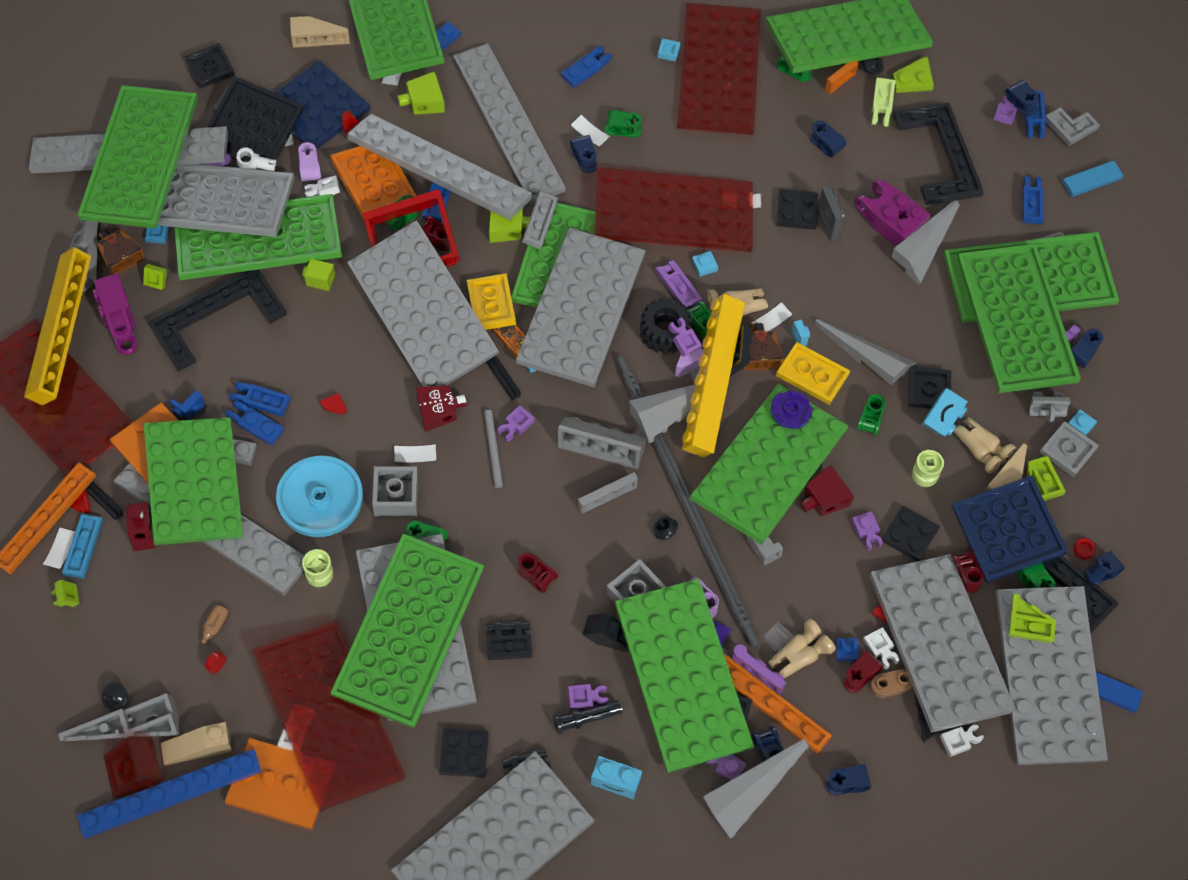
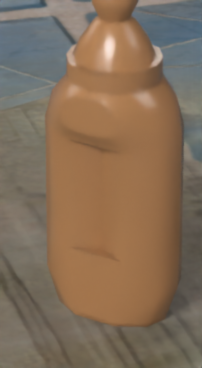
[201,605,228,644]

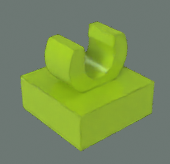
[143,264,167,290]
[51,580,80,607]

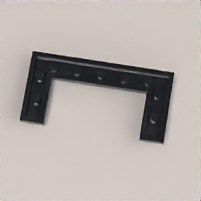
[893,103,984,205]
[148,269,287,372]
[1042,556,1119,634]

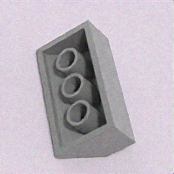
[558,417,646,469]

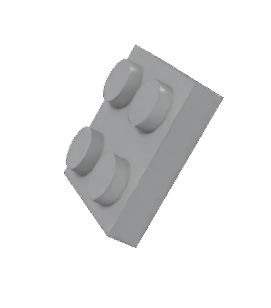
[1039,421,1099,477]

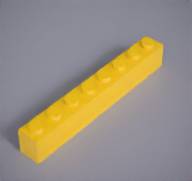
[24,247,91,405]
[682,294,745,458]

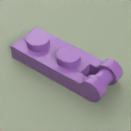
[655,259,702,310]
[732,644,787,695]

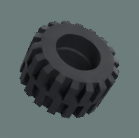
[640,298,692,354]

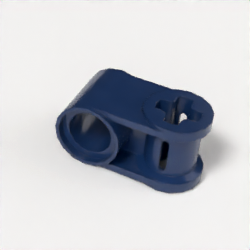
[1005,80,1038,116]
[809,120,847,158]
[570,135,597,173]
[1071,329,1103,369]
[1085,551,1125,585]
[752,726,784,762]
[825,764,872,796]

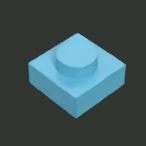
[658,38,681,62]
[692,251,718,277]
[791,320,810,346]
[1068,409,1097,436]

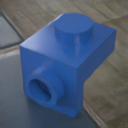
[170,391,205,420]

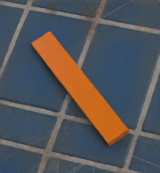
[0,462,96,575]
[724,654,832,754]

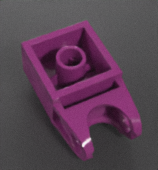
[854,179,931,246]
[93,273,138,355]

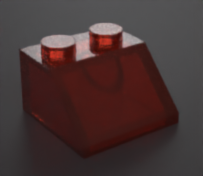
[104,736,162,798]

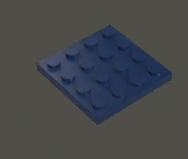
[275,60,371,150]
[952,475,1068,583]

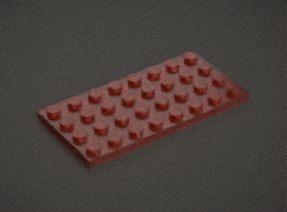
[677,3,761,135]
[594,167,753,252]
[0,319,133,477]
[253,621,406,812]

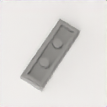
[522,191,558,249]
[578,472,638,514]

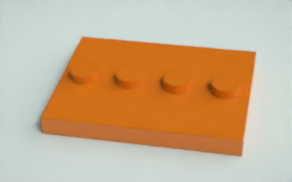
[330,146,417,218]
[110,402,178,485]
[224,738,336,830]

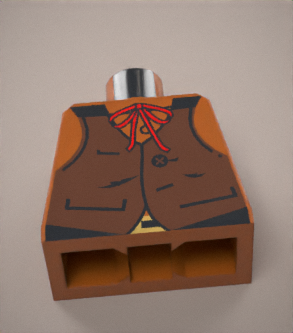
[97,229,146,275]
[743,323,784,371]

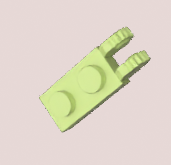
[872,77,896,127]

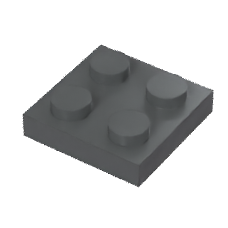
[818,186,845,241]

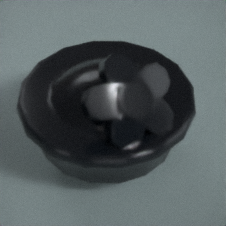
[862,57,884,75]
[654,517,678,540]
[101,683,128,711]

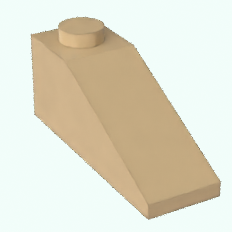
[290,16,350,48]
[985,443,1027,492]
[161,722,233,766]

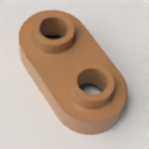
[870,669,913,698]

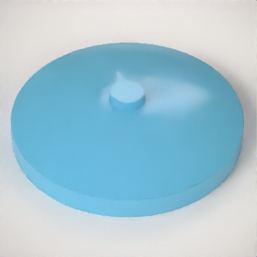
[276,456,363,537]

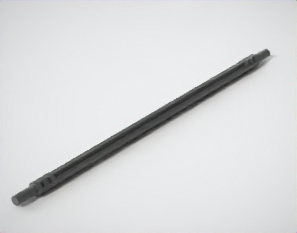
[616,356,759,647]

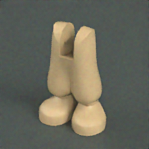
[707,288,768,316]
[953,417,1017,474]
[768,618,836,679]

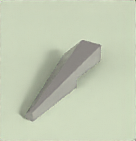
[891,200,960,285]
[69,220,98,292]
[815,319,917,385]
[629,384,696,443]
[58,693,179,741]
[703,739,809,838]

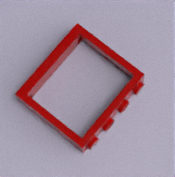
[362,189,461,267]

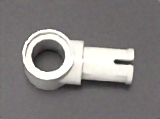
[237,148,277,171]

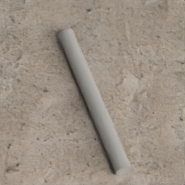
[484,410,503,488]

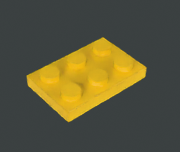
[467,273,516,330]
[776,342,850,405]

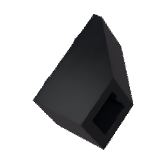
[582,613,629,652]

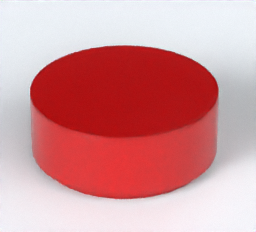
[1073,538,1096,560]
[205,651,227,674]

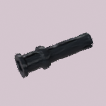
[553,700,622,735]

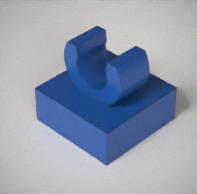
[835,638,859,662]

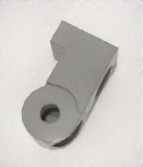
[746,536,783,566]

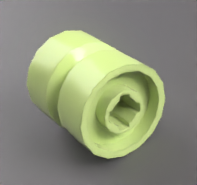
[912,450,944,487]
[302,549,334,587]

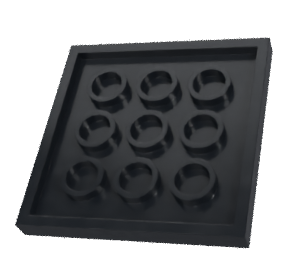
[207,76,305,171]

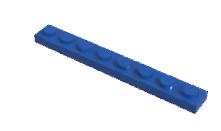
[77,749,262,839]

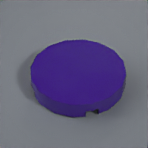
[770,390,813,429]

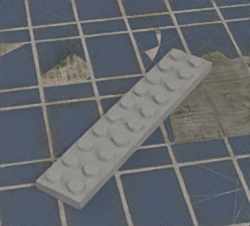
[453,43,566,205]
[348,114,532,220]
[29,126,228,174]
[114,464,304,596]

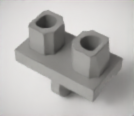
[1028,392,1071,422]

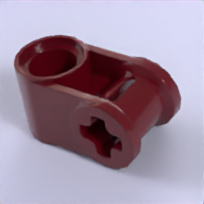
[421,216,450,251]
[951,549,984,593]
[517,553,558,594]
[843,650,884,693]

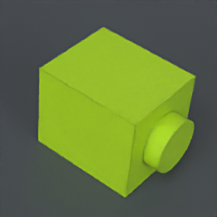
[302,259,336,291]

